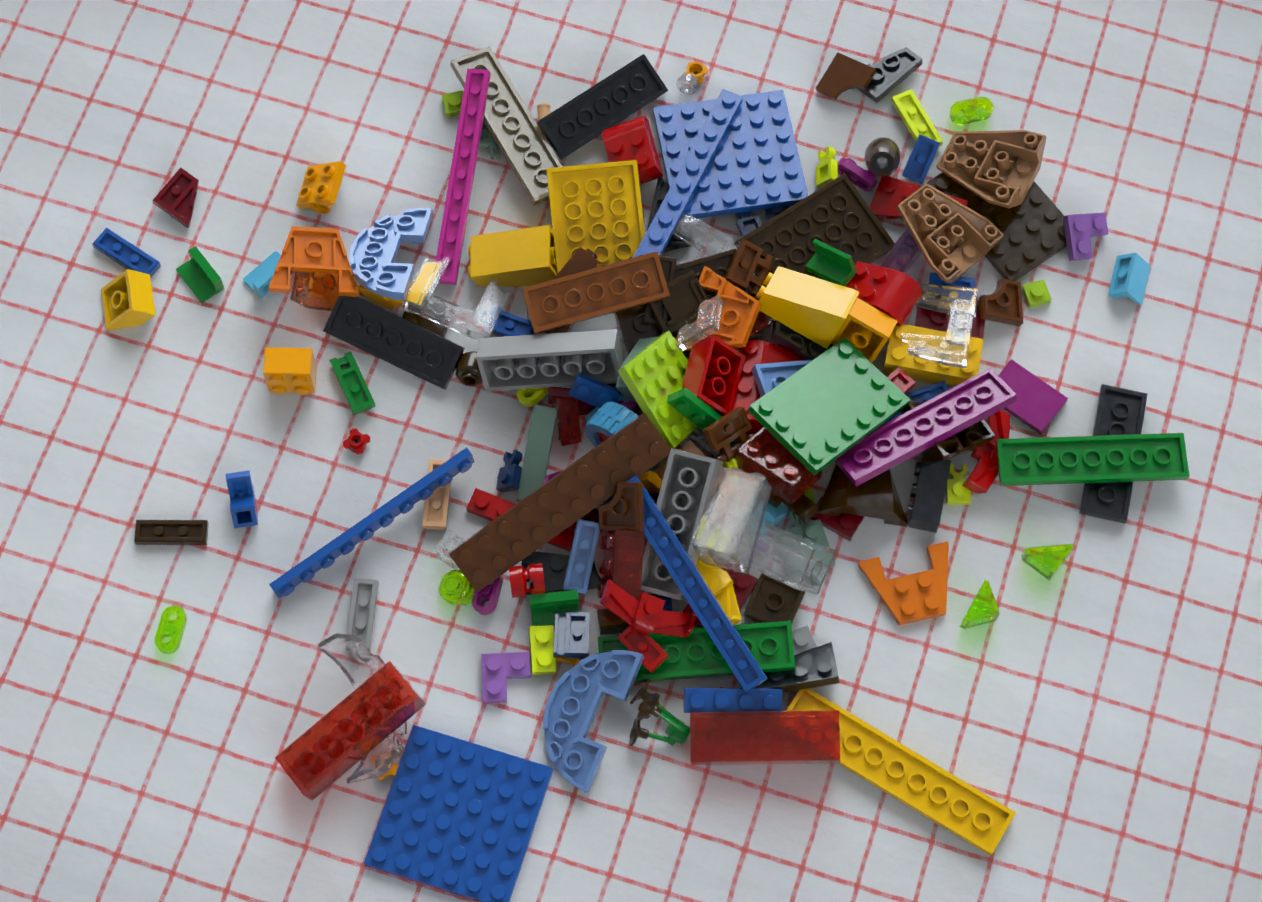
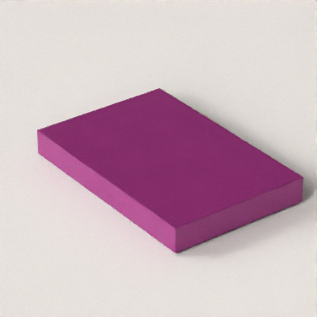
[998,359,1068,435]

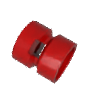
[509,563,546,598]

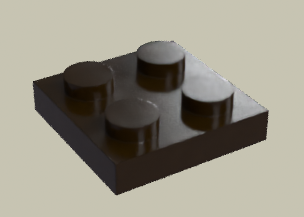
[743,571,806,625]

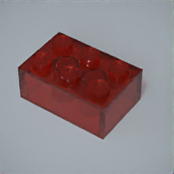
[737,427,822,504]
[597,530,645,600]

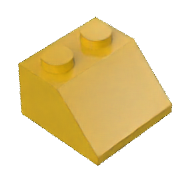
[101,269,156,330]

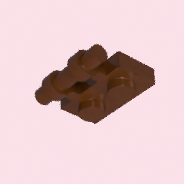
[725,239,774,298]
[703,407,756,462]

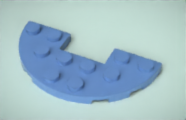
[349,208,433,300]
[543,650,645,793]

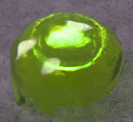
[438,569,474,606]

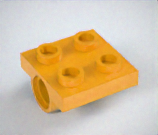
[296,161,346,214]

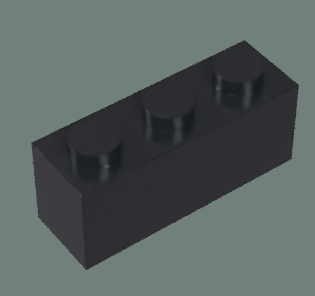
[906,457,951,533]

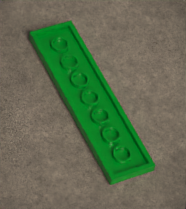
[995,433,1190,486]
[598,620,795,683]

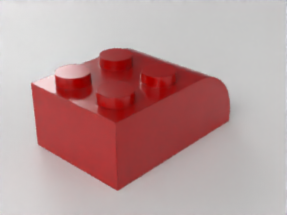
[602,115,663,185]
[845,261,923,327]
[682,334,745,416]

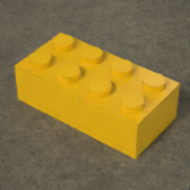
[882,324,984,388]

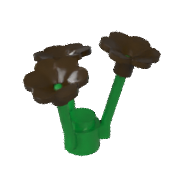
[629,679,691,746]

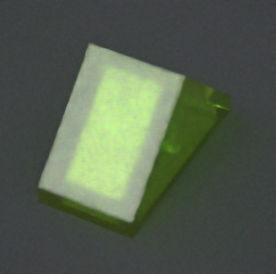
[1021,544,1073,581]
[960,580,1000,629]

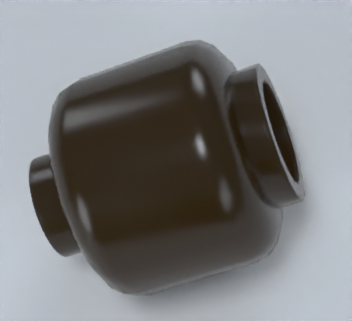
[455,351,483,387]

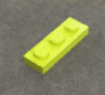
[891,89,943,147]

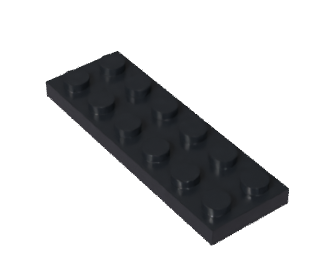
[536,54,668,160]
[323,296,465,390]
[1079,384,1148,524]

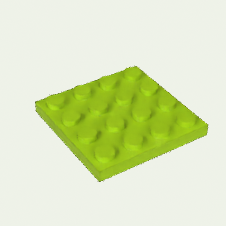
[617,331,697,449]

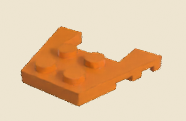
[268,226,360,297]
[676,266,761,351]
[858,541,949,626]

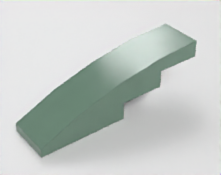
[517,405,558,501]

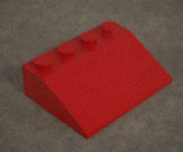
[732,340,807,435]

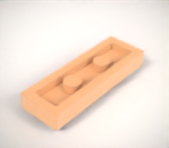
[422,460,451,530]

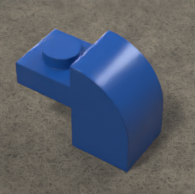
[226,470,258,529]

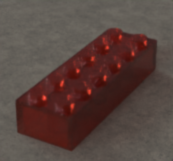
[275,661,427,801]
[690,710,840,765]

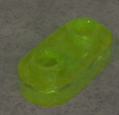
[949,97,994,125]
[155,606,187,654]

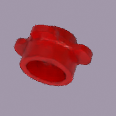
[343,428,371,455]

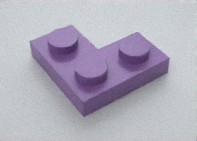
[1063,212,1109,261]
[481,652,531,703]

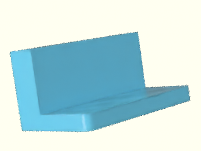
[243,251,293,298]
[1108,253,1151,305]

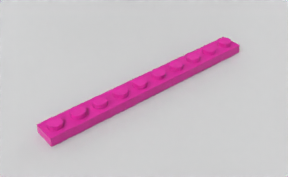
[433,68,491,285]

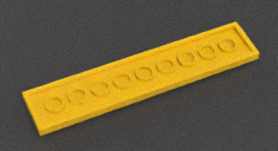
[777,688,1016,856]

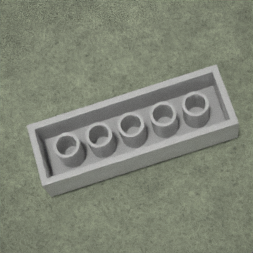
[476,329,625,391]
[635,448,723,601]

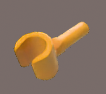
[556,656,584,666]

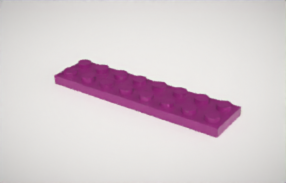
[834,368,1017,487]

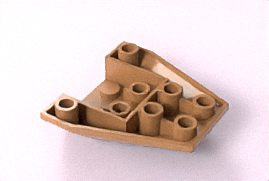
[936,130,1046,208]
[896,183,1004,283]

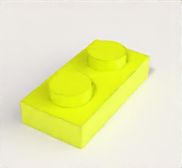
[528,625,557,675]

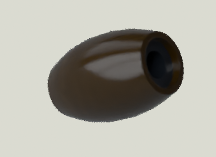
[864,137,900,177]

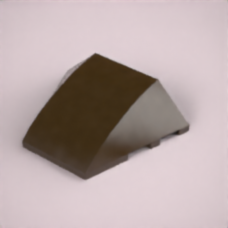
[903,397,995,463]
[816,464,908,527]

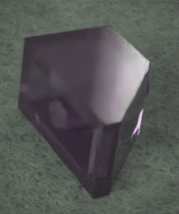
[881,228,922,274]

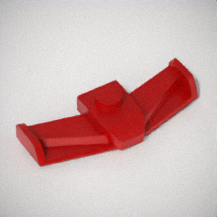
[962,410,1010,494]
[600,579,697,638]

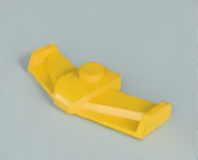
[696,550,742,625]

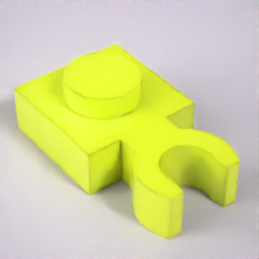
[816,146,838,188]
[946,464,971,505]

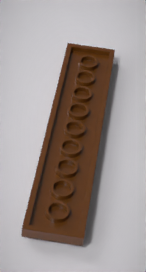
[448,412,671,592]

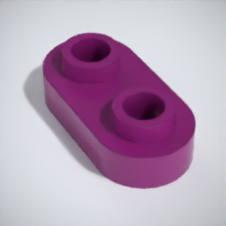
[838,158,877,192]
[472,575,503,615]

